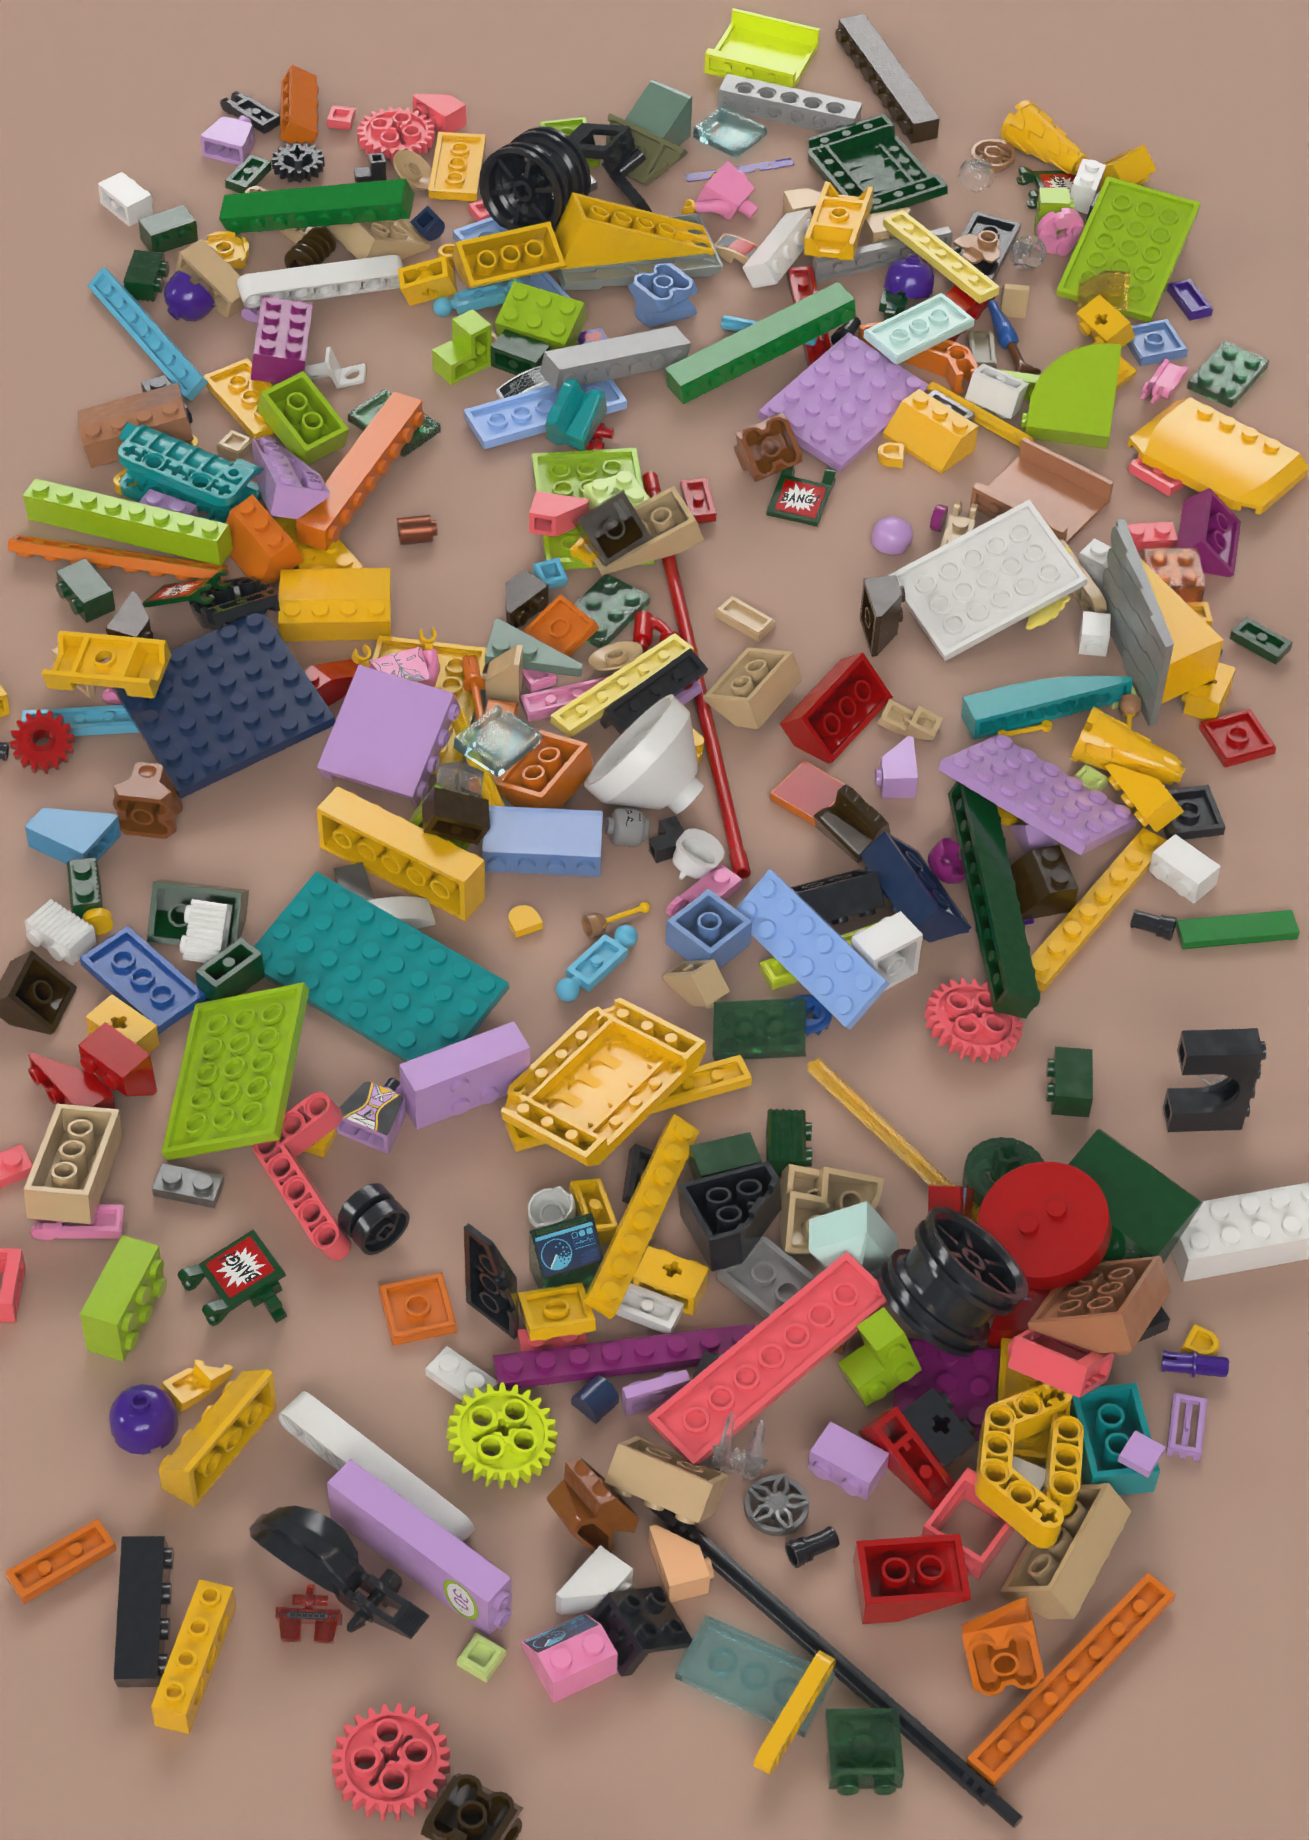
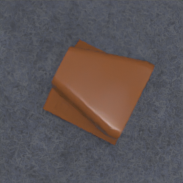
[734,412,803,482]
[113,762,183,839]
[547,1457,639,1553]

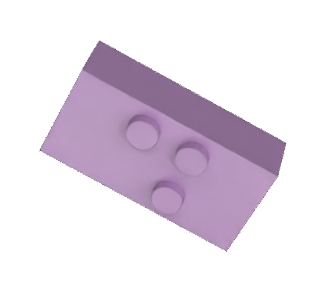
[399,1021,530,1130]

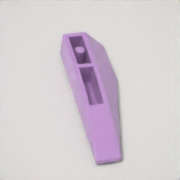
[252,436,330,519]

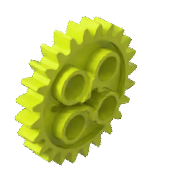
[446,1382,558,1489]

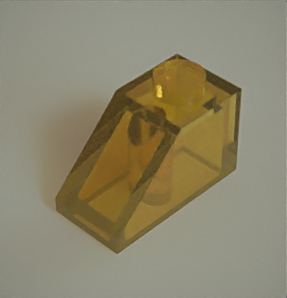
[1077,270,1130,310]

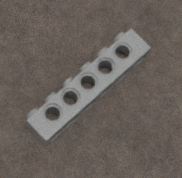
[718,74,862,133]

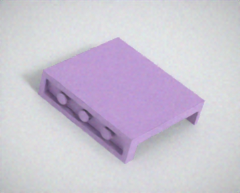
[317,665,460,807]

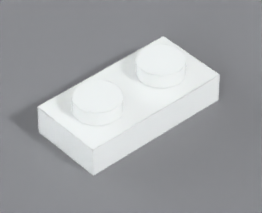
[616,1283,684,1334]
[425,1346,498,1400]

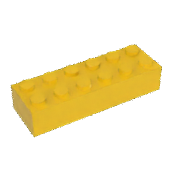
[317,786,485,921]

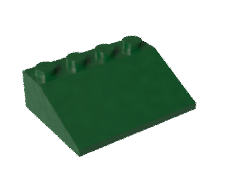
[1068,1129,1203,1264]

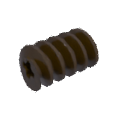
[284,227,336,268]

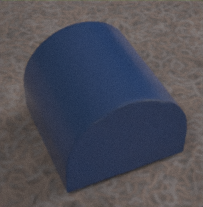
[410,206,445,241]
[571,1375,619,1424]

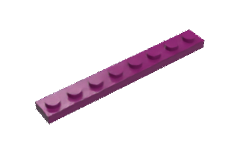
[493,1323,756,1391]

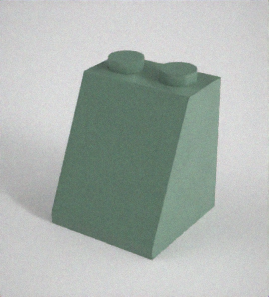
[625,80,692,146]

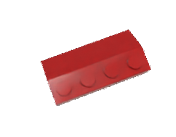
[780,652,893,764]

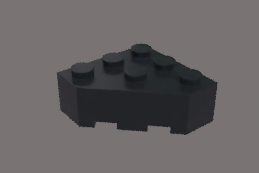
[678,1161,782,1272]

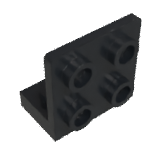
[590,1586,693,1677]

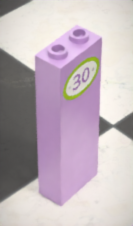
[327,1459,512,1637]

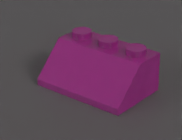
[1176,488,1241,577]

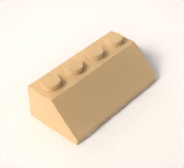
[1000,1483,1131,1620]

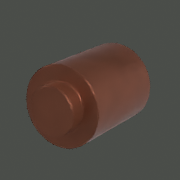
[397,515,438,545]

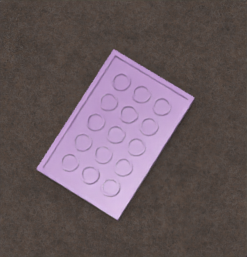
[757,332,929,473]
[938,734,1138,856]

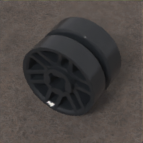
[338,1183,410,1255]

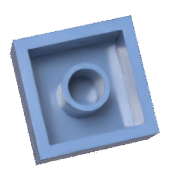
[666,889,752,969]

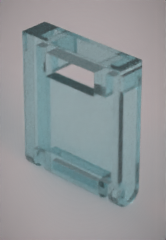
[693,106,767,158]
[453,705,543,777]

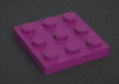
[892,1338,1000,1441]

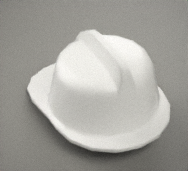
[672,828,725,880]

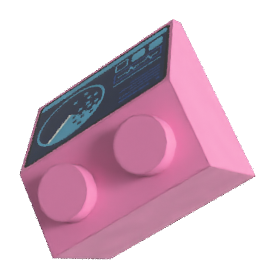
[521,1613,618,1703]

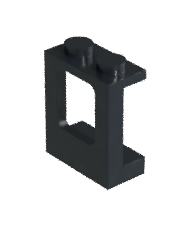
[569,123,635,173]

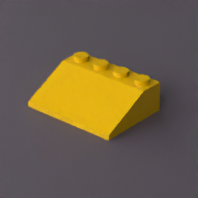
[278,568,392,642]

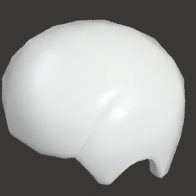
[528,1186,576,1234]

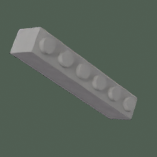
[540,326,691,391]

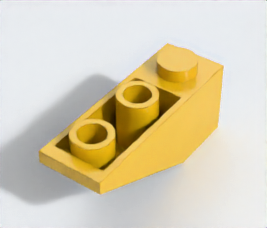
[1105,763,1184,833]

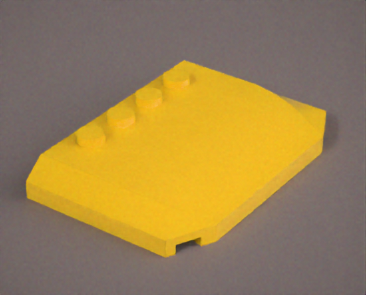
[1127,397,1309,515]
[501,998,706,1166]

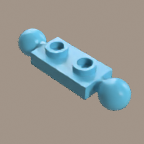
[433,278,525,317]
[555,924,638,1002]

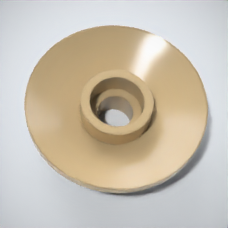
[393,149,432,191]
[588,641,643,673]

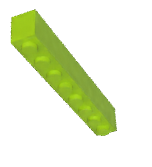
[23,478,233,566]

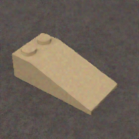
[579,486,704,575]

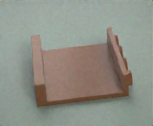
[970,437,1114,544]

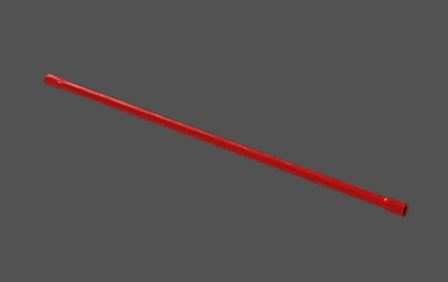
[642,472,751,879]

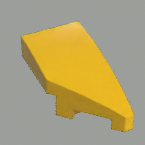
[161,1360,234,1412]

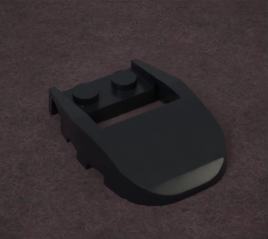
[188,577,280,629]

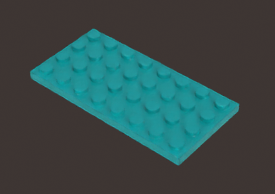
[254,871,510,1062]

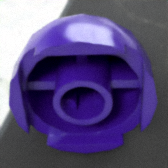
[884,254,934,299]
[164,271,215,322]
[109,1384,178,1455]

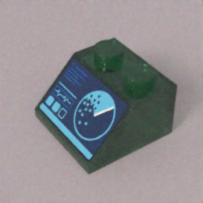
[529,1213,603,1289]

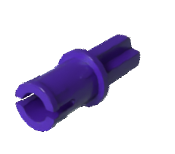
[1161,1350,1229,1378]

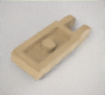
[940,500,978,547]

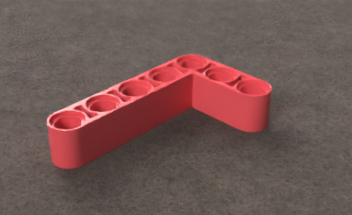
[252,1092,351,1261]

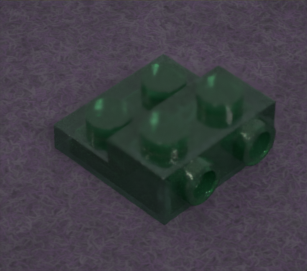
[825,1708,904,1796]

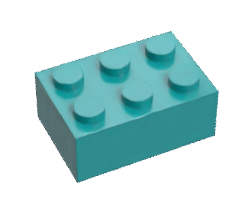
[1070,1383,1160,1495]

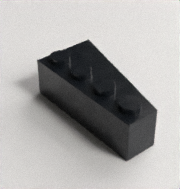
[114,1536,174,1687]

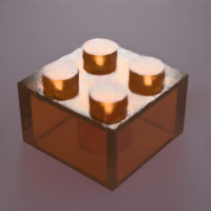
[1142,548,1205,602]

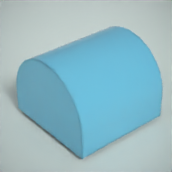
[532,557,568,590]

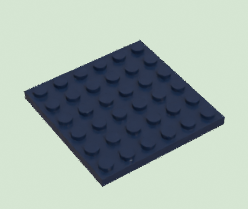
[112,610,336,799]

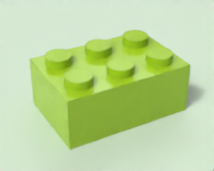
[495,281,587,350]
[257,371,349,465]
[80,1235,167,1362]

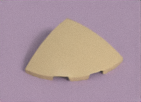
[780,1164,884,1255]

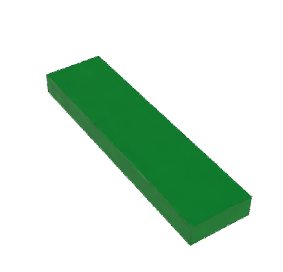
[1175,910,1300,949]

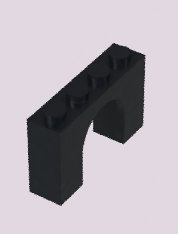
[1163,1028,1266,1132]

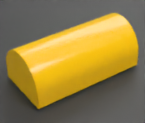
[569,1178,618,1245]

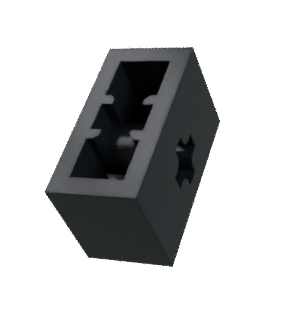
[901,1388,976,1469]

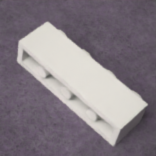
[742,209,813,288]

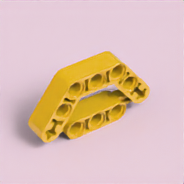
[975,1383,1084,1548]

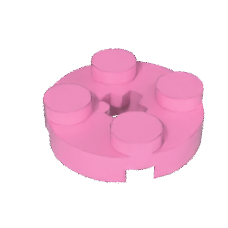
[1036,208,1085,256]

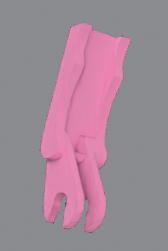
[1140,358,1188,404]

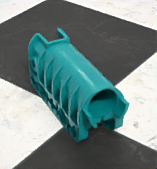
[118,422,264,523]

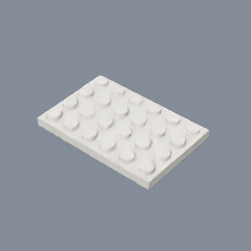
[888,499,1087,661]

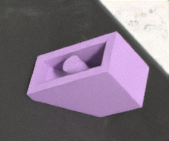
[875,736,918,798]

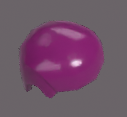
[927,837,965,884]

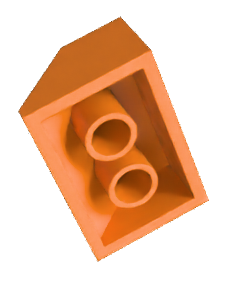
[225,494,304,585]
[495,730,593,809]

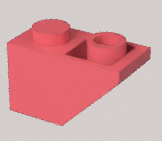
[413,94,466,133]
[529,491,589,537]

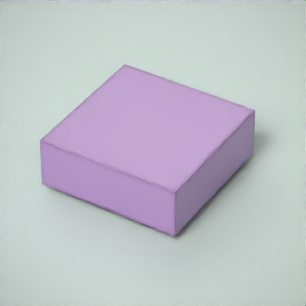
[1118,1430,1166,1478]

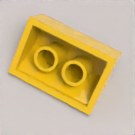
[882,389,978,474]

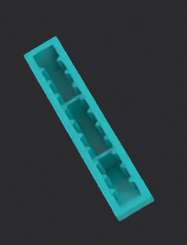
[961,676,1133,740]

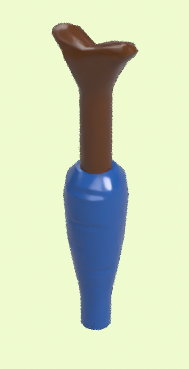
[987,300,1041,375]

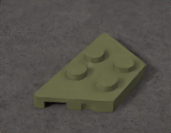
[606,113,688,186]

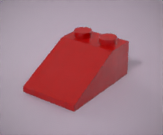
[853,1534,971,1624]

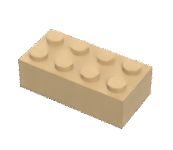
[23,1104,122,1224]

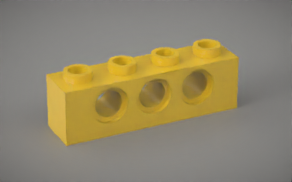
[151,1579,236,1734]

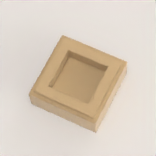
[217,430,252,460]

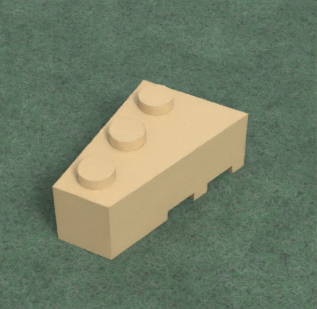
[175,238,244,318]

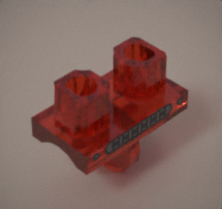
[275,1584,343,1644]

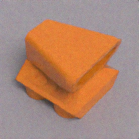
[961,1597,1045,1696]

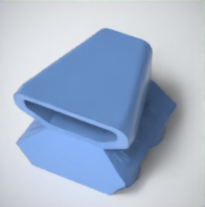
[628,263,698,328]

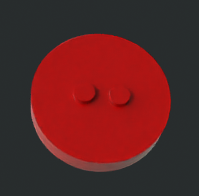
[978,1162,1112,1290]

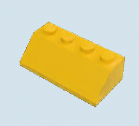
[452,221,566,289]
[158,1369,277,1508]

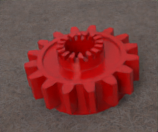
[10,709,75,774]

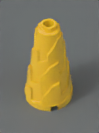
[1000,100,1087,175]
[1070,706,1186,786]

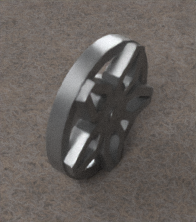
[744,1474,809,1536]

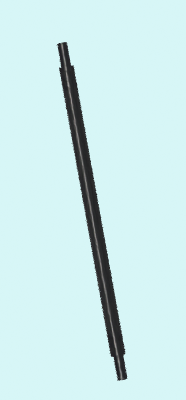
[646,1506,1023,1828]

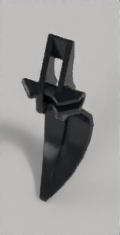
[249,1506,429,1639]

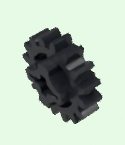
[272,141,325,183]

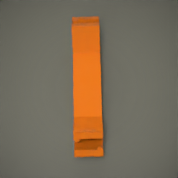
[858,321,978,394]

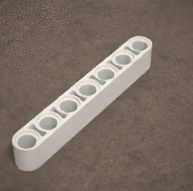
[236,255,404,308]
[278,1391,475,1542]

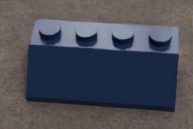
[860,831,972,942]

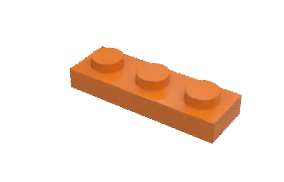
[5,1518,116,1605]

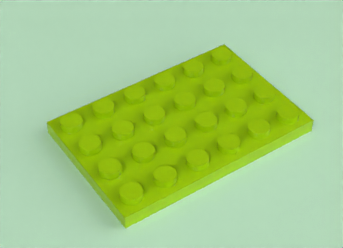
[1056,176,1201,323]
[532,448,655,570]
[161,982,309,1160]

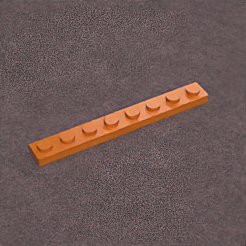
[8,535,228,580]
[966,1573,1176,1787]

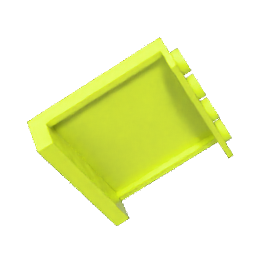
[704,8,820,88]

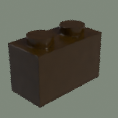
[422,787,490,845]

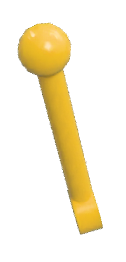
[997,720,1052,737]

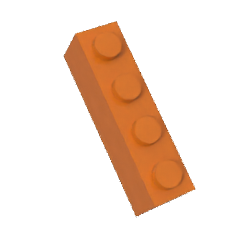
[280,65,319,146]

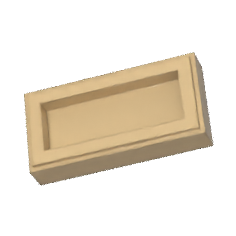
[715,596,776,642]

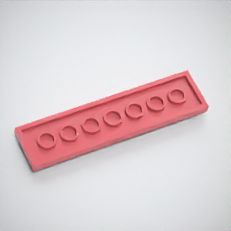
[648,1251,889,1466]

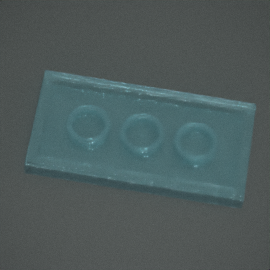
[675,1615,835,1738]

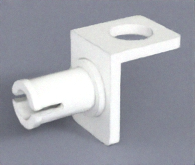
[305,346,366,389]

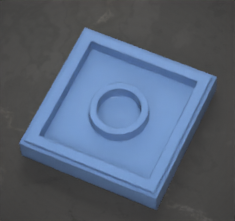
[1127,319,1188,366]

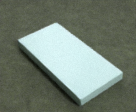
[863,293,975,365]

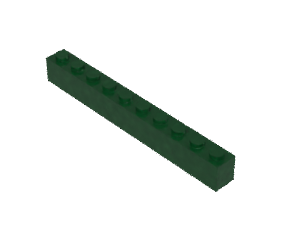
[948,781,1040,1019]

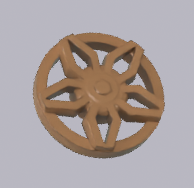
[971,139,1016,173]

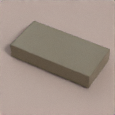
[968,331,997,369]

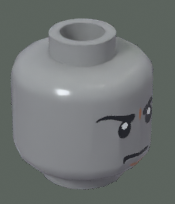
[605,808,649,847]

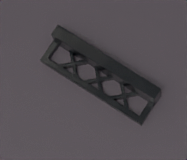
[600,648,708,734]

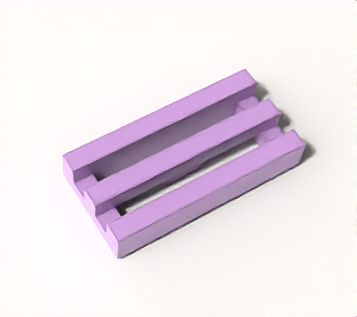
[1166,1393,1207,1462]

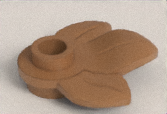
[953,230,1000,264]

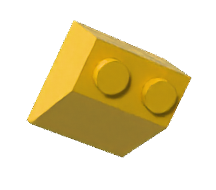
[1099,144,1157,190]

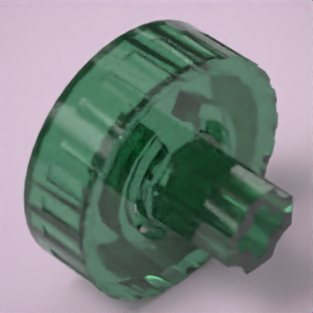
[962,1137,1044,1210]

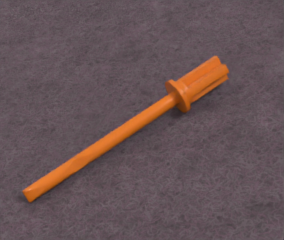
[462,655,493,763]

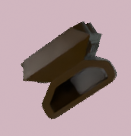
[813,784,891,863]
[421,1773,523,1840]

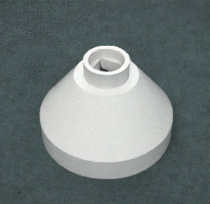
[584,694,704,814]

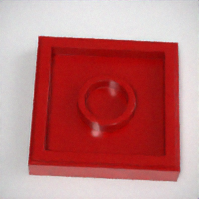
[1199,709,1276,768]

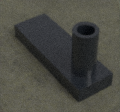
[601,148,652,212]

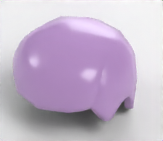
[871,516,914,555]

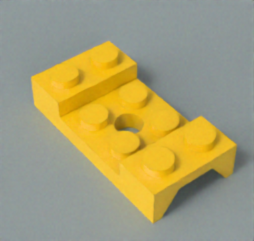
[804,182,873,260]
[41,631,171,698]

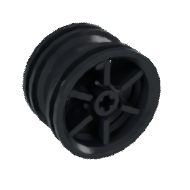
[479,126,591,230]
[877,1207,1029,1357]

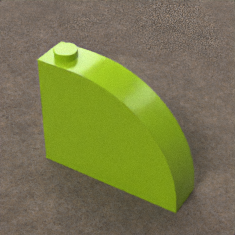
[1021,343,1122,449]

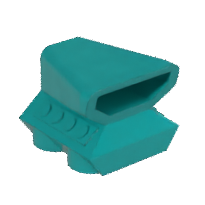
[545,379,607,451]

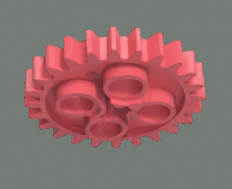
[357,107,435,163]
[924,978,1024,1063]
[331,1703,450,1821]

